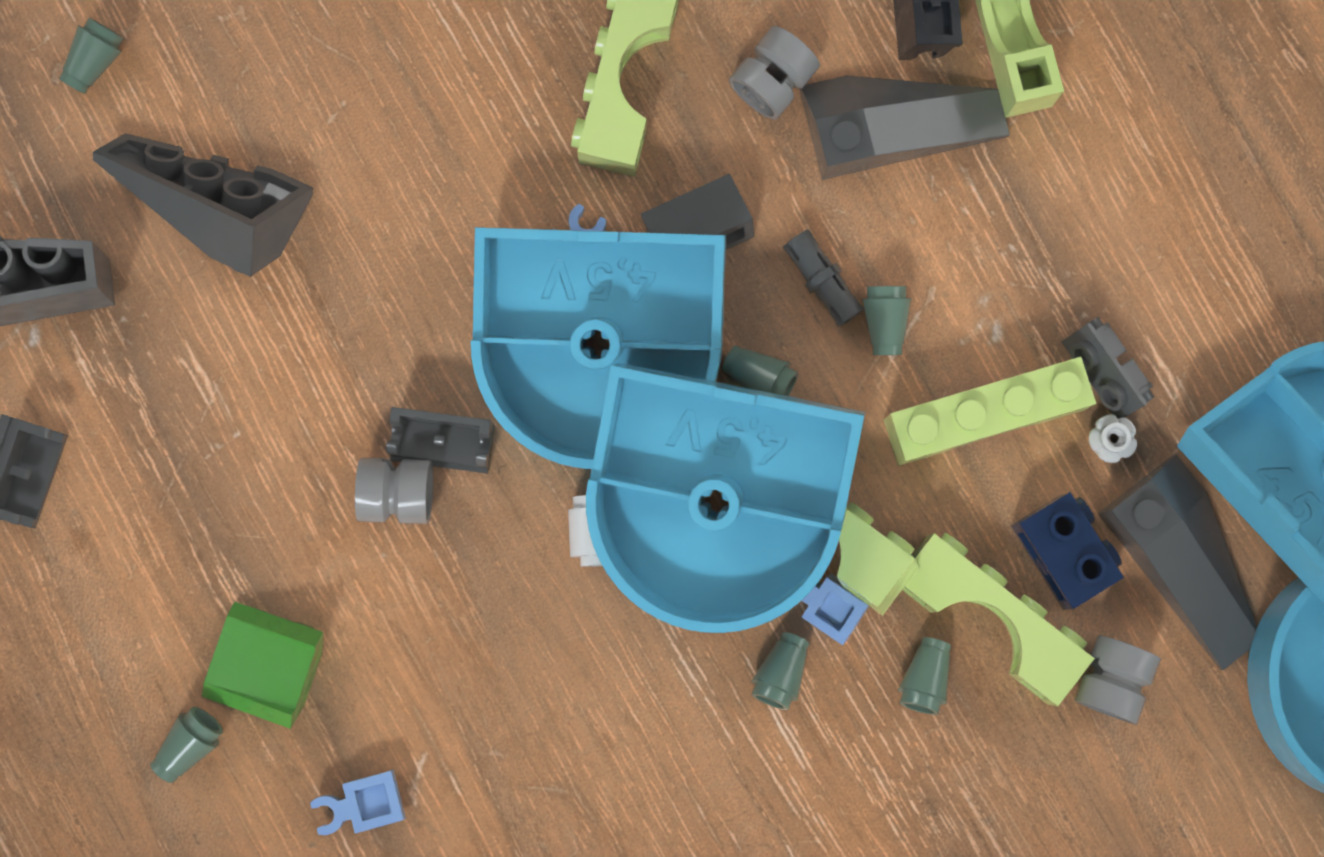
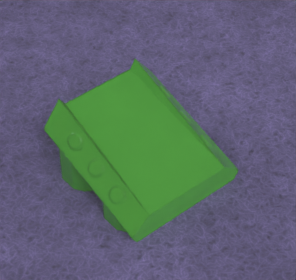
[202,602,324,729]

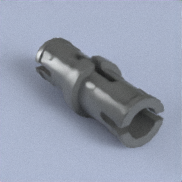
[783,229,864,327]

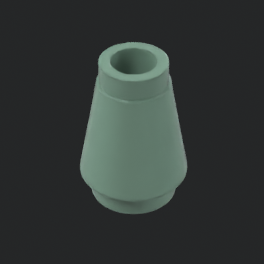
[59,17,124,94]
[862,286,911,355]
[722,345,798,396]
[751,632,810,710]
[898,637,951,715]
[150,707,223,783]

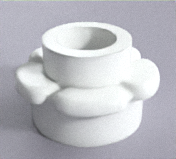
[1089,414,1137,463]

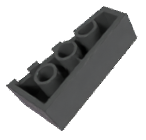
[0,236,115,326]

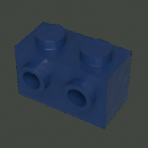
[1011,492,1124,610]

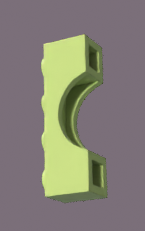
[571,0,679,177]
[975,0,1064,118]
[884,357,1096,466]
[719,491,919,616]
[902,533,1095,706]

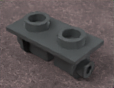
[1062,317,1155,419]

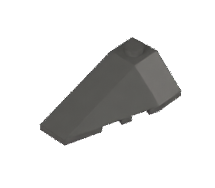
[799,75,1010,180]
[93,133,313,277]
[1098,454,1257,670]

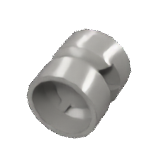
[729,26,820,120]
[355,458,433,524]
[1074,635,1161,725]

